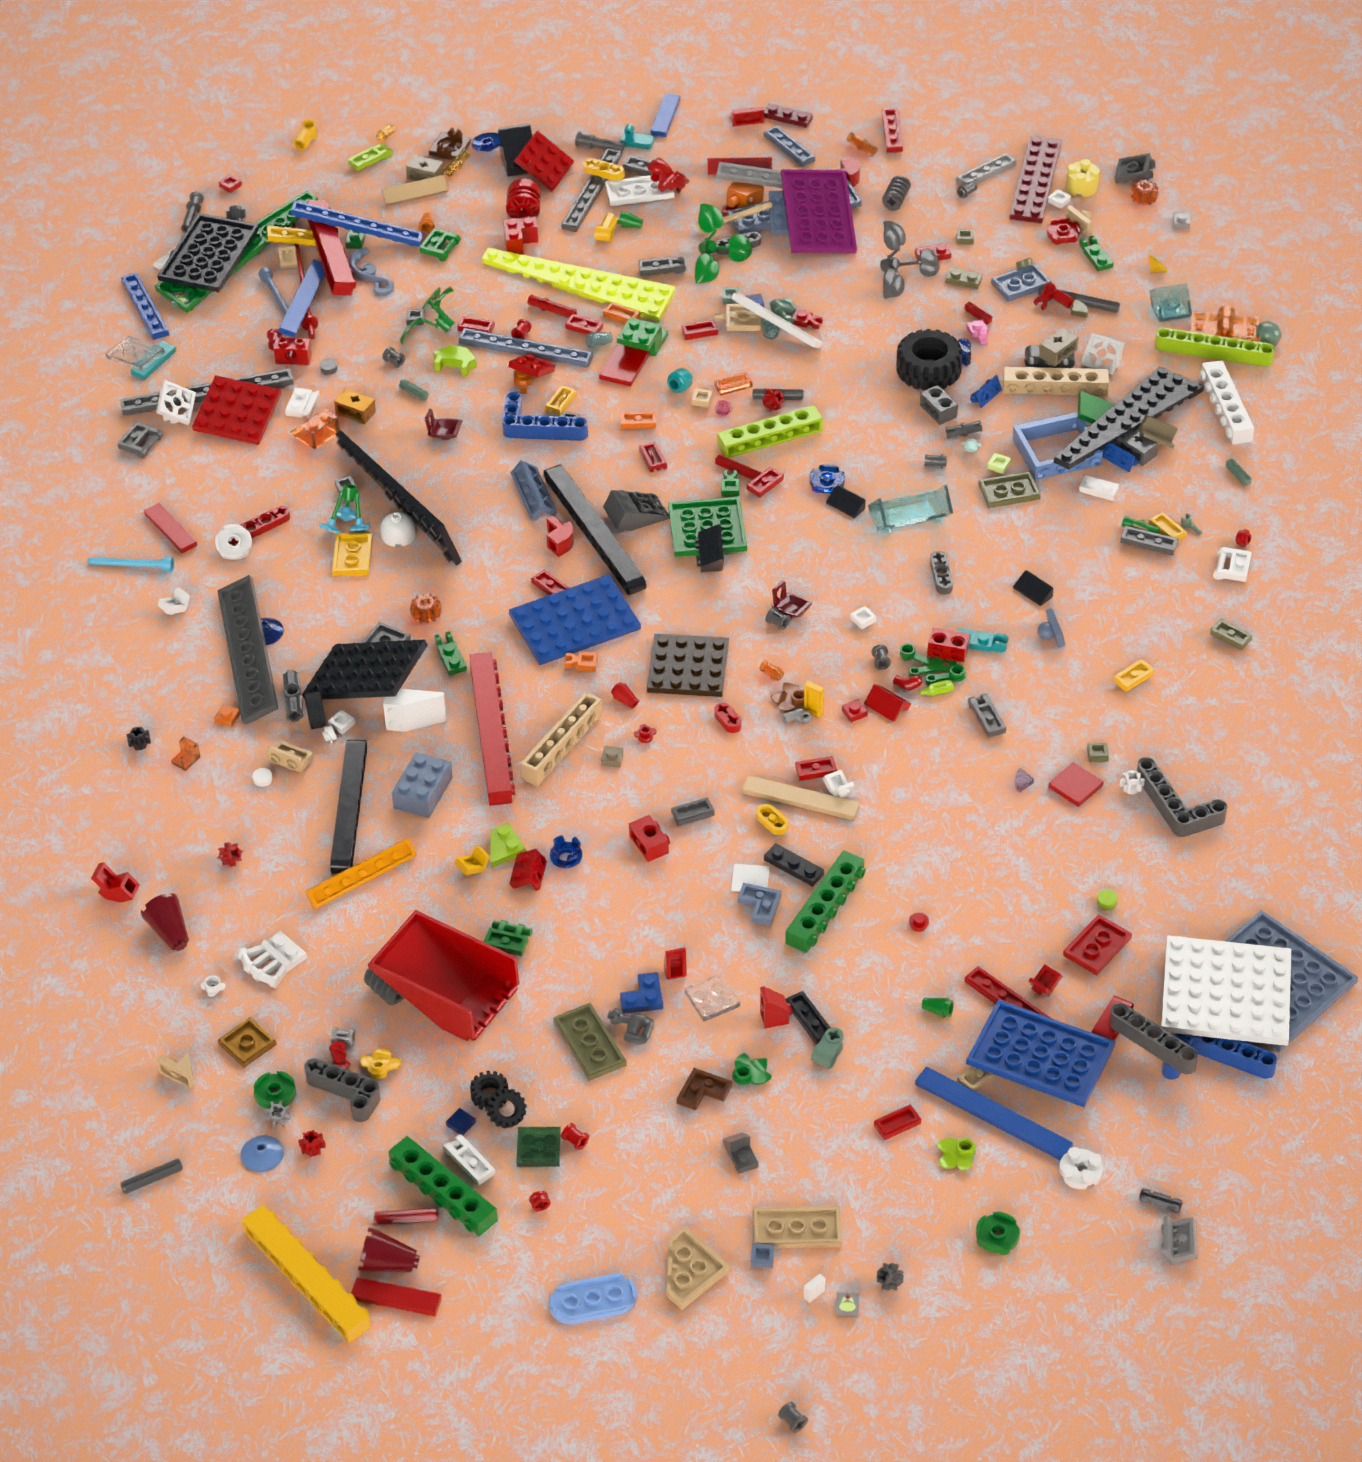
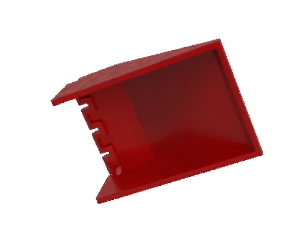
[368,910,520,1041]

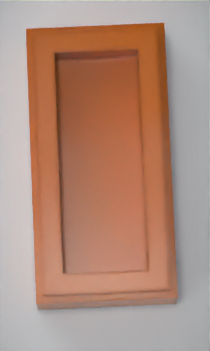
[603,302,641,324]

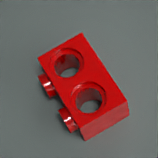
[927,627,970,662]

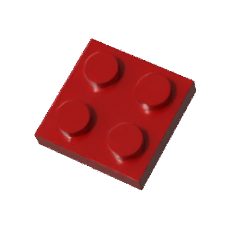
[508,354,556,378]

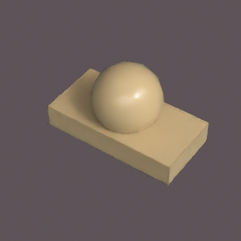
[1065,205,1093,237]

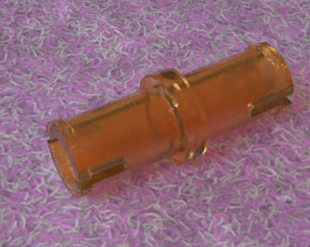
[847,132,878,156]

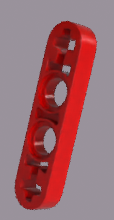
[229,506,290,545]

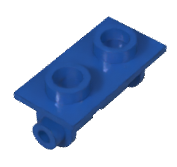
[970,375,1002,408]
[1102,443,1139,472]

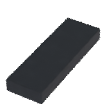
[785,991,831,1045]

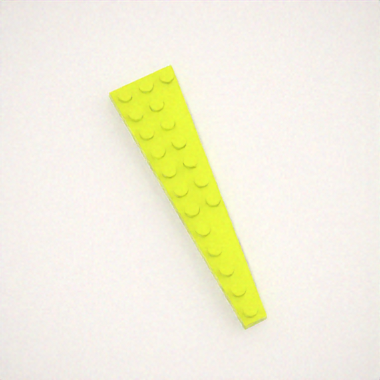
[482,248,675,322]

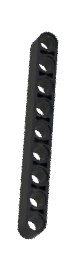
[330,740,367,874]

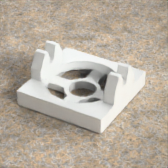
[1080,332,1125,376]
[156,380,196,425]

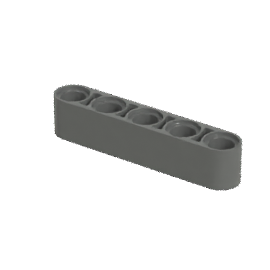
[1110,1003,1198,1074]

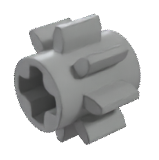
[264,1100,290,1128]

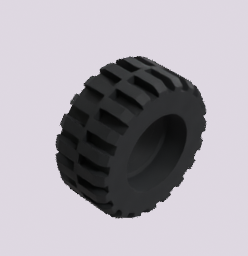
[896,329,963,391]

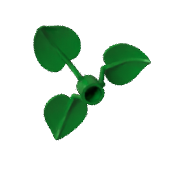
[695,204,752,284]
[400,286,455,345]

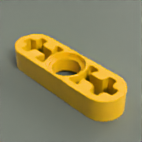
[583,158,625,181]

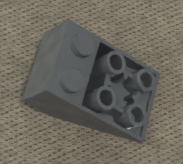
[603,490,670,531]

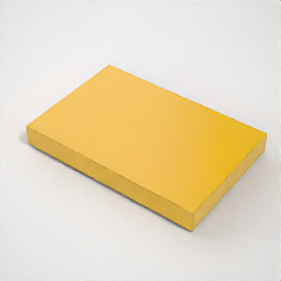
[332,533,373,576]

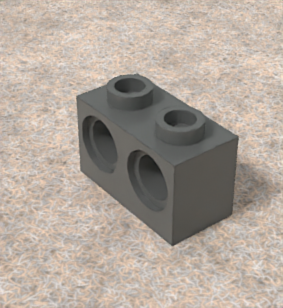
[920,385,958,425]

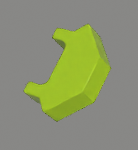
[434,345,477,376]

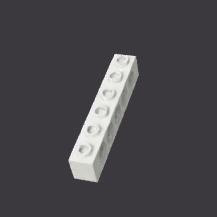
[1199,360,1254,444]

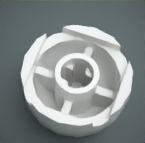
[380,512,416,547]

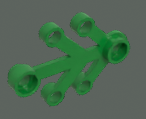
[900,643,966,685]

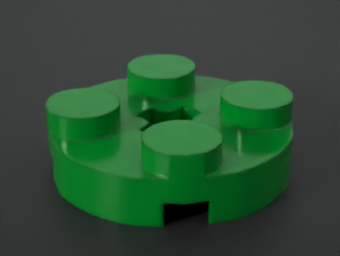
[254,1071,297,1112]
[976,1212,1020,1255]

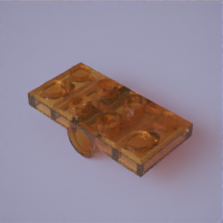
[1190,306,1261,342]

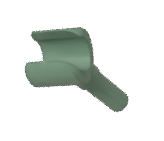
[1181,514,1202,535]

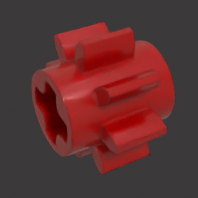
[762,389,784,411]
[217,842,243,867]
[298,1130,326,1158]

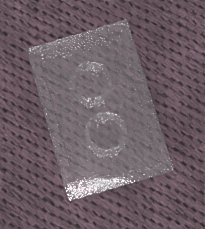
[105,336,165,371]

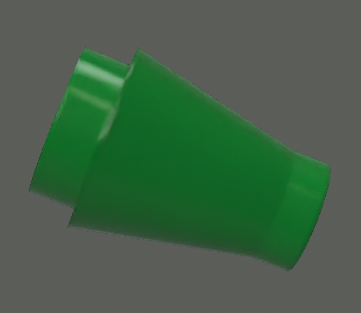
[618,211,643,229]
[922,997,954,1018]

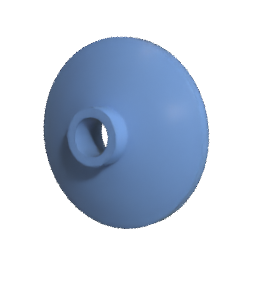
[241,1135,284,1172]

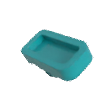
[621,124,654,150]

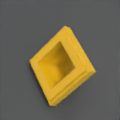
[1149,255,1168,272]

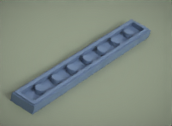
[458,328,593,368]

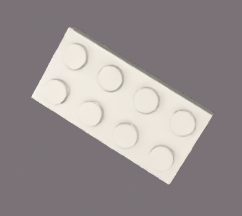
[605,175,674,206]

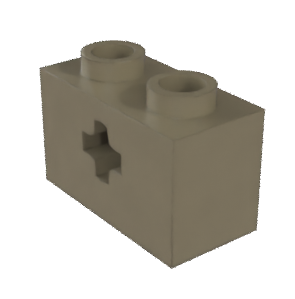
[406,155,444,181]
[1039,328,1079,366]

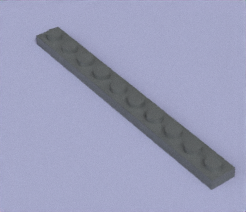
[120,368,294,416]

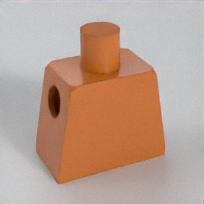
[726,181,764,208]

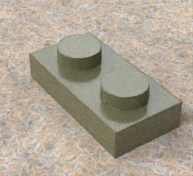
[945,268,982,289]
[1210,619,1252,650]

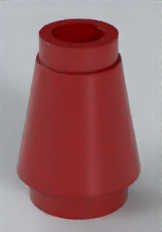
[611,682,639,709]

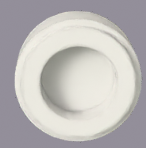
[253,768,273,787]

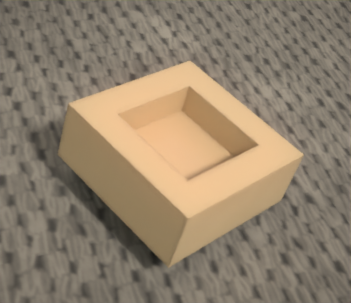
[692,389,713,408]

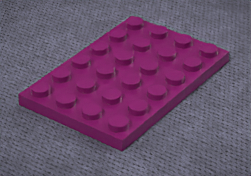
[780,169,857,254]

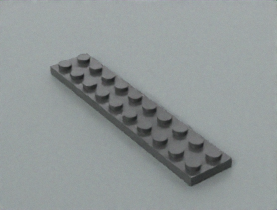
[217,575,279,725]

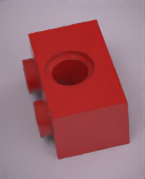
[273,337,312,365]
[629,815,670,862]

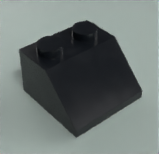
[694,524,724,572]

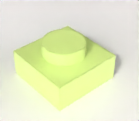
[987,453,1011,474]

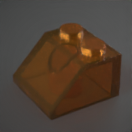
[290,409,340,450]

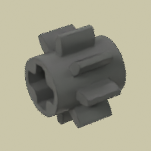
[226,205,246,221]
[877,1263,904,1290]

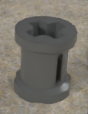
[382,347,405,368]
[765,607,790,630]
[871,645,891,670]
[778,1402,808,1433]

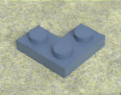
[738,883,782,926]

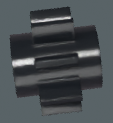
[126,727,151,750]

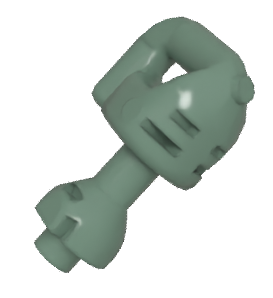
[769,298,797,324]

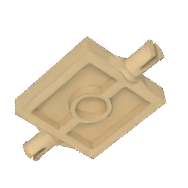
[715,304,766,331]

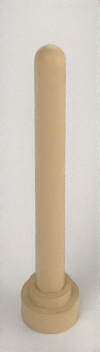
[696,202,773,236]

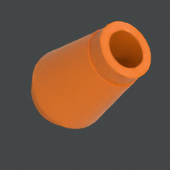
[418,212,435,234]

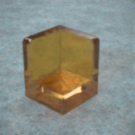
[171,736,201,771]

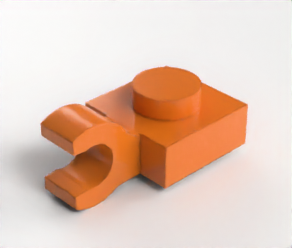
[513,370,532,394]

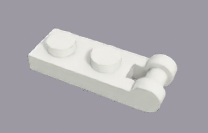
[442,1134,495,1186]

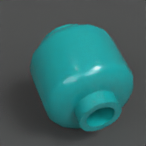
[667,368,693,393]

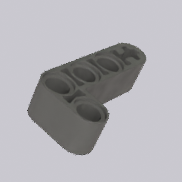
[304,1058,380,1122]

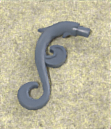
[349,247,394,296]

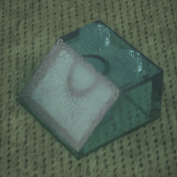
[1149,283,1193,322]

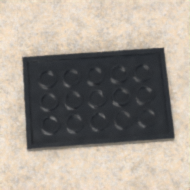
[157,213,259,293]
[302,639,428,700]

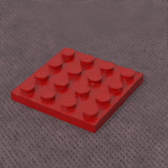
[192,375,281,445]

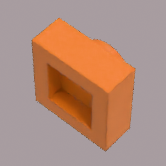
[214,705,241,728]

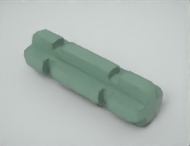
[399,380,429,400]
[1225,459,1252,486]

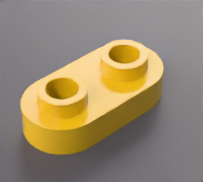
[756,804,789,835]

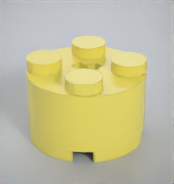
[1066,159,1100,197]

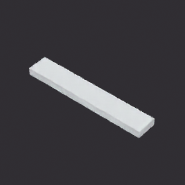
[731,293,823,348]

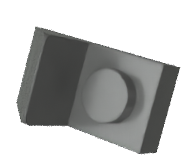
[722,1132,758,1174]

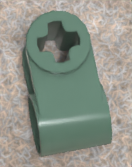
[811,1027,844,1069]

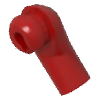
[893,675,922,691]

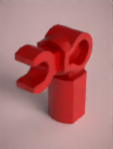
[1034,283,1074,310]

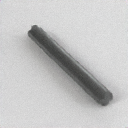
[1038,286,1120,312]

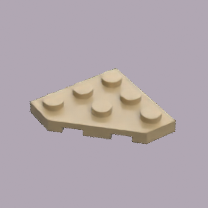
[667,1226,730,1310]

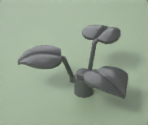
[880,221,940,299]

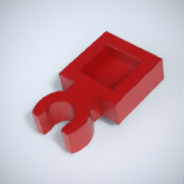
[792,308,823,329]

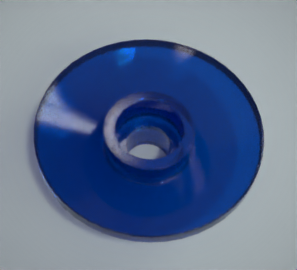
[471,132,499,152]
[261,618,284,645]

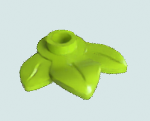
[936,1138,976,1172]

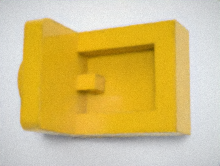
[454,846,490,875]

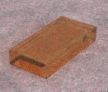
[714,372,753,396]

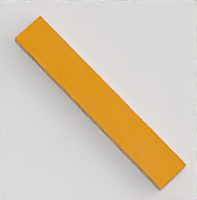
[305,838,417,909]

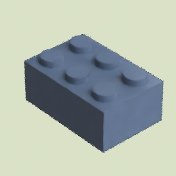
[392,752,453,818]

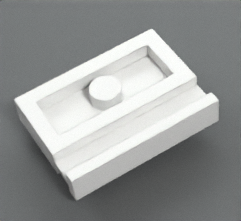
[285,388,320,419]

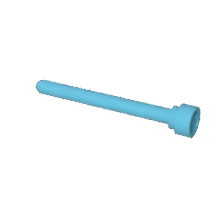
[87,557,174,572]

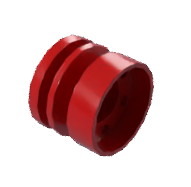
[506,179,541,219]

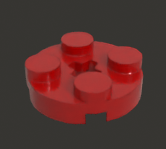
[1047,217,1080,245]

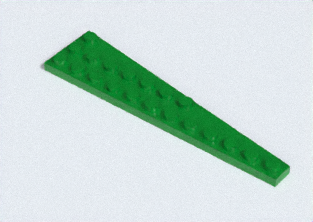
[155,190,318,313]

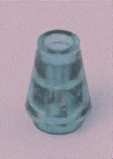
[761,318,779,339]
[586,332,612,349]

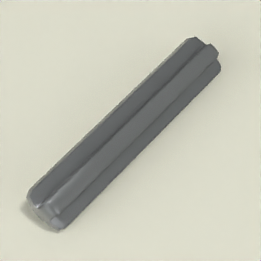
[752,389,804,400]
[120,1159,183,1194]

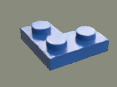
[620,972,663,1014]

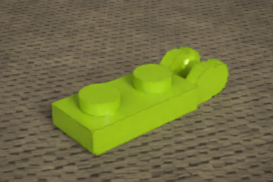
[348,143,393,172]

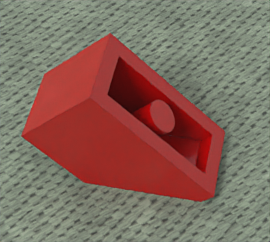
[760,986,792,1028]

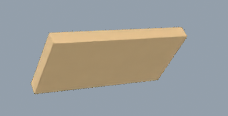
[753,1206,842,1248]

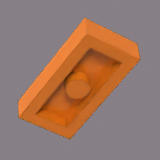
[621,411,656,429]

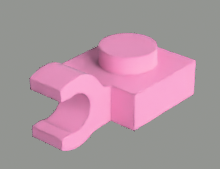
[966,320,988,344]

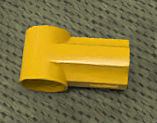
[293,119,318,151]
[594,213,618,242]

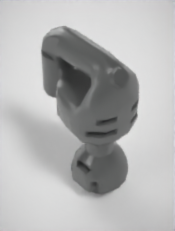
[607,1008,654,1045]

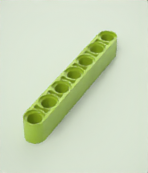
[1155,328,1275,366]

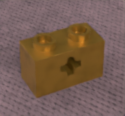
[334,389,376,424]

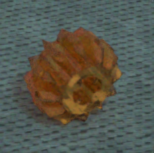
[1131,179,1159,205]
[410,593,442,624]

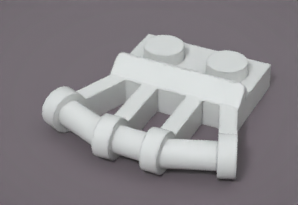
[237,931,307,988]

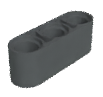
[1025,345,1075,368]

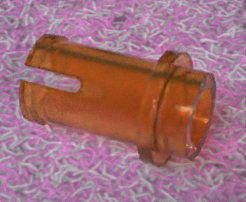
[759,660,784,681]

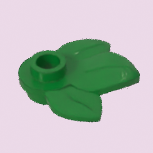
[732,1053,772,1085]

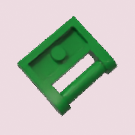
[419,228,461,261]

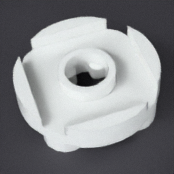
[215,524,252,560]
[1059,1147,1103,1189]

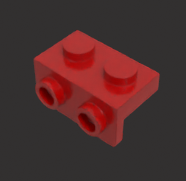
[509,849,547,891]

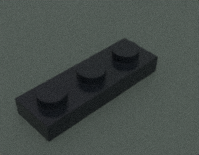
[764,843,824,887]

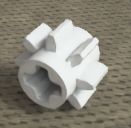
[1120,770,1145,794]

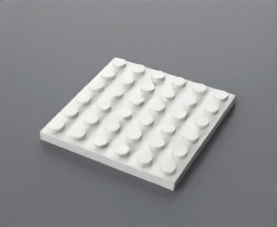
[1161,935,1291,1046]

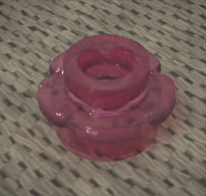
[715,400,732,416]

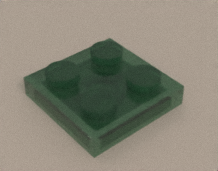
[516,1127,561,1167]

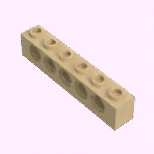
[1003,367,1109,396]
[520,692,602,787]

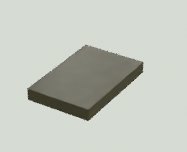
[979,471,1041,508]

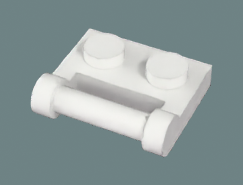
[1213,547,1252,582]

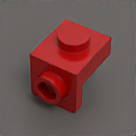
[1029,964,1063,996]

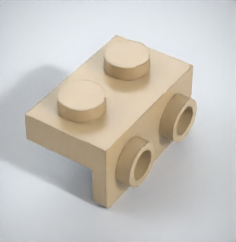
[267,740,313,773]

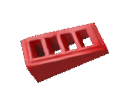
[664,947,687,980]

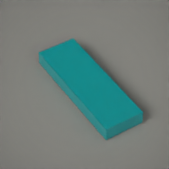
[131,341,176,380]

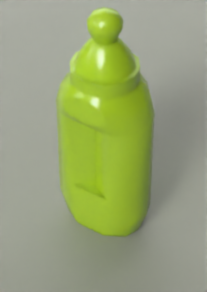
[919,680,954,696]

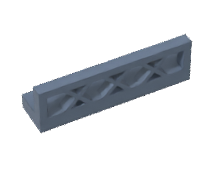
[510,460,557,521]

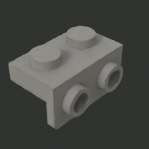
[1161,1215,1197,1264]

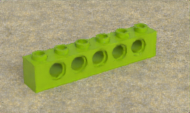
[717,405,823,458]

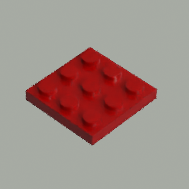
[514,130,574,192]

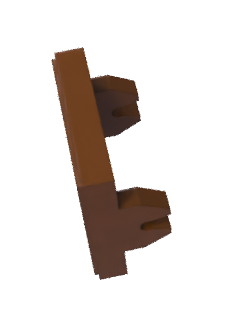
[429,127,471,161]

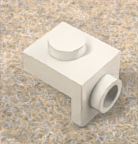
[158,587,190,615]
[823,770,854,798]

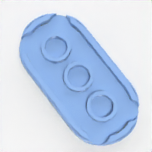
[549,1274,637,1324]

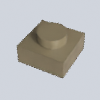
[601,746,623,767]

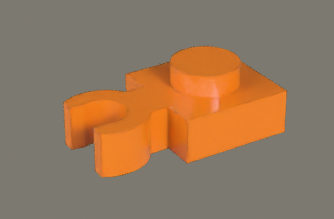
[564,652,598,672]

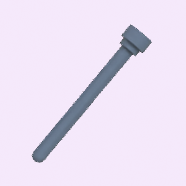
[258,267,288,315]

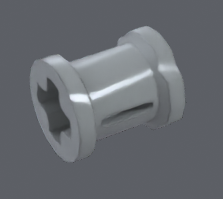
[331,1027,355,1047]

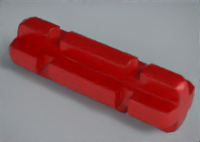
[964,302,993,325]

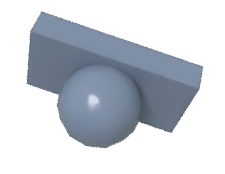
[1037,608,1065,648]

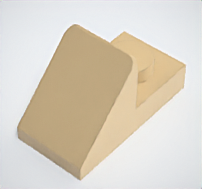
[156,1052,195,1090]

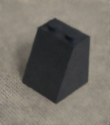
[498,123,533,177]

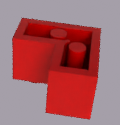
[503,217,539,255]

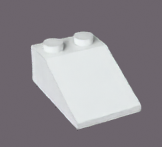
[383,689,447,732]

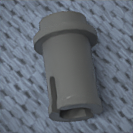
[957,181,977,198]
[925,454,947,468]

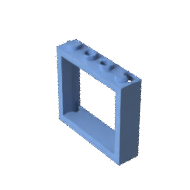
[1012,412,1103,480]

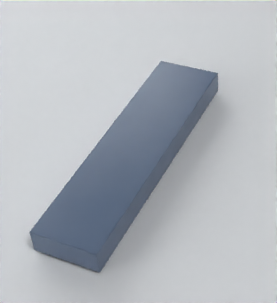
[764,126,815,167]

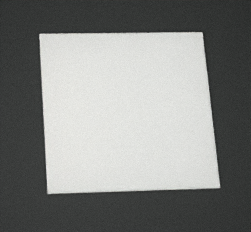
[731,864,770,892]

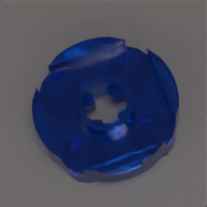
[809,464,845,493]

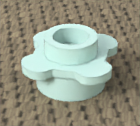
[961,439,982,453]

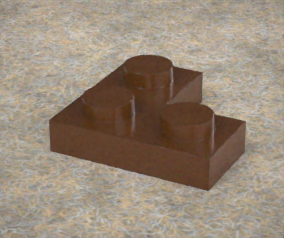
[676,1068,732,1110]

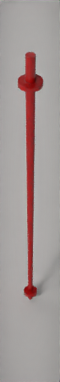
[292,223,318,340]

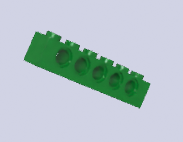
[785,850,866,953]
[388,1136,498,1237]

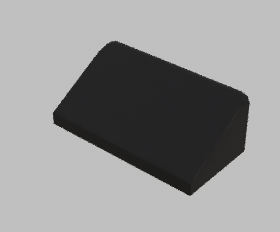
[826,485,866,519]
[1013,570,1053,606]

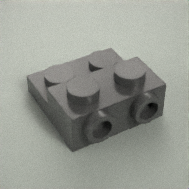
[1114,153,1156,186]

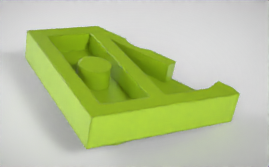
[490,823,526,868]

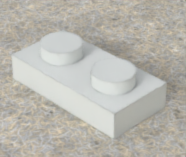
[1079,475,1119,501]

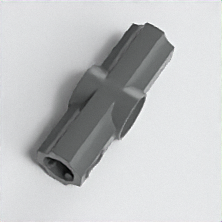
[283,670,303,722]

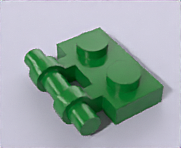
[484,920,533,957]

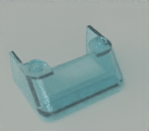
[868,485,953,534]

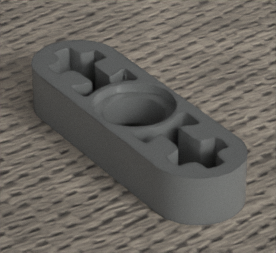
[715,231,761,255]
[930,551,953,595]

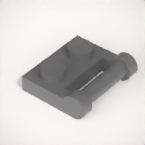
[117,422,164,459]

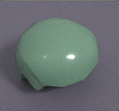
[1256,321,1281,347]

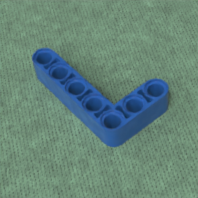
[502,391,588,441]
[1162,1033,1277,1080]

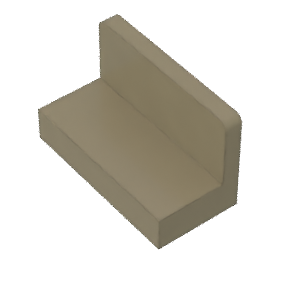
[1138,415,1178,449]

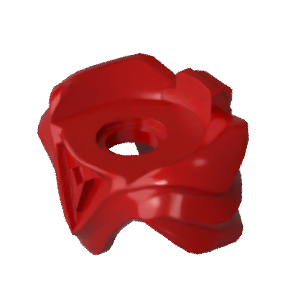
[647,158,690,193]

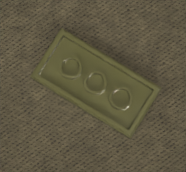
[553,1002,627,1081]

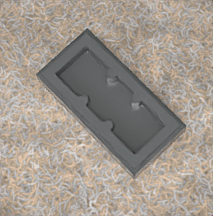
[671,797,715,826]

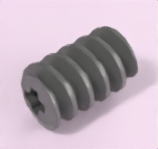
[882,176,911,211]
[364,968,404,1005]

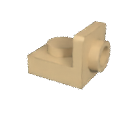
[279,245,298,269]

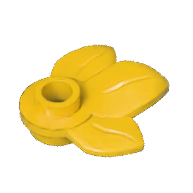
[360,1048,401,1080]

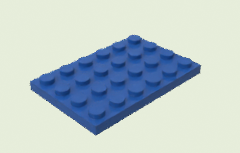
[509,574,641,665]
[966,999,1116,1108]

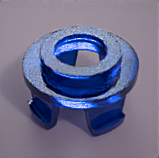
[550,835,582,868]

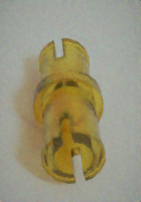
[444,149,470,177]

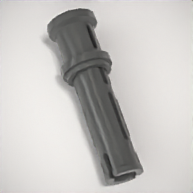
[575,132,624,153]
[181,192,204,232]

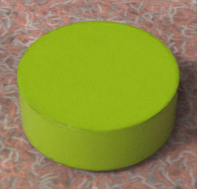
[1097,890,1118,910]

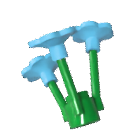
[319,484,371,534]

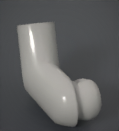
[783,709,812,723]

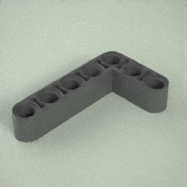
[1137,757,1227,837]

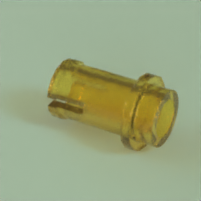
[376,124,396,141]

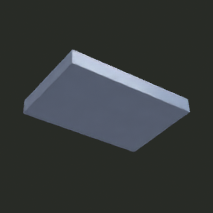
[991,263,1052,302]

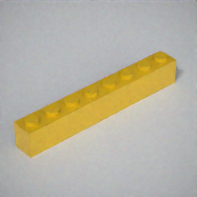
[242,1205,370,1343]

